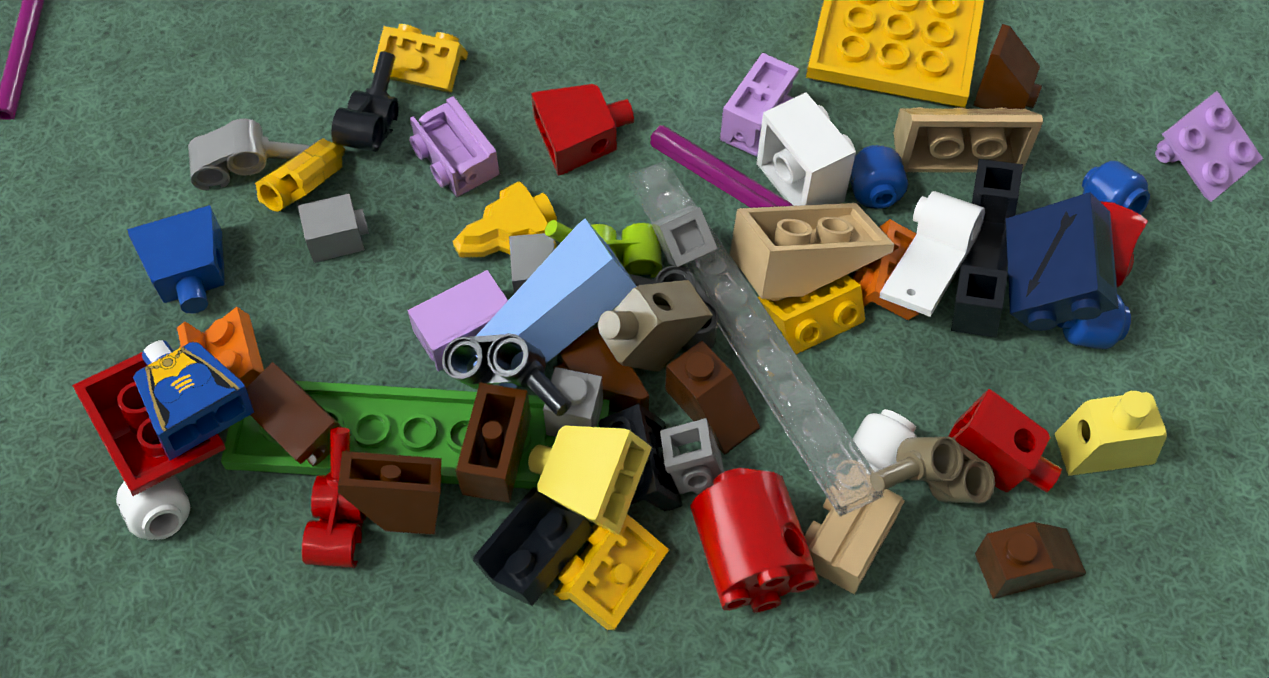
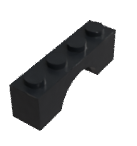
[951,159,1023,338]

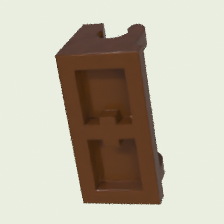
[246,362,351,466]

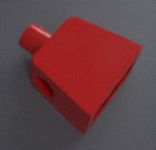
[531,84,634,176]
[948,389,1062,493]

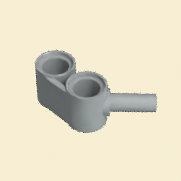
[188,119,309,191]

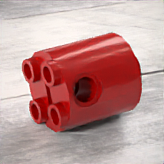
[690,468,819,613]

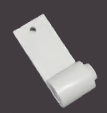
[880,191,985,317]

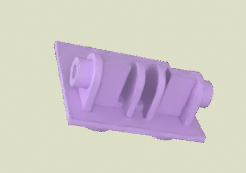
[1155,91,1263,202]

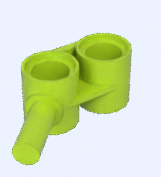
[545,220,663,278]

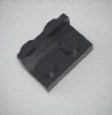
[598,404,683,511]
[473,487,594,606]

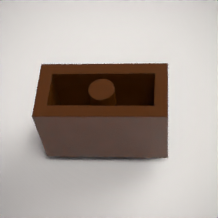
[456,383,531,503]

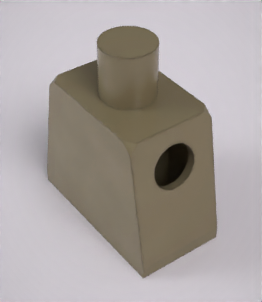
[598,280,713,371]

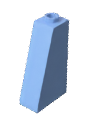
[473,219,637,388]

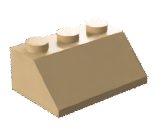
[894,107,1043,172]

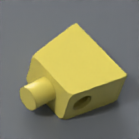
[1055,391,1167,476]
[528,426,652,535]

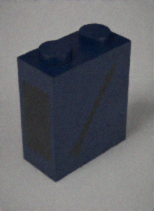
[1006,192,1118,331]

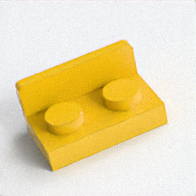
[372,24,468,93]
[757,275,865,356]
[554,514,669,630]

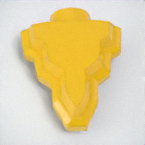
[255,138,345,212]
[452,182,557,257]

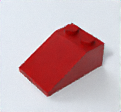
[72,352,226,496]

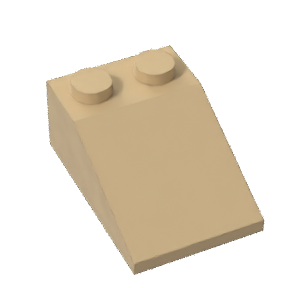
[730,203,894,301]

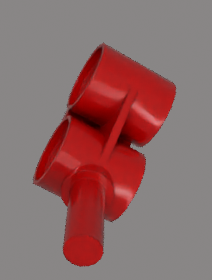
[302,427,366,568]

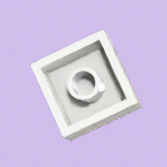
[757,92,856,206]

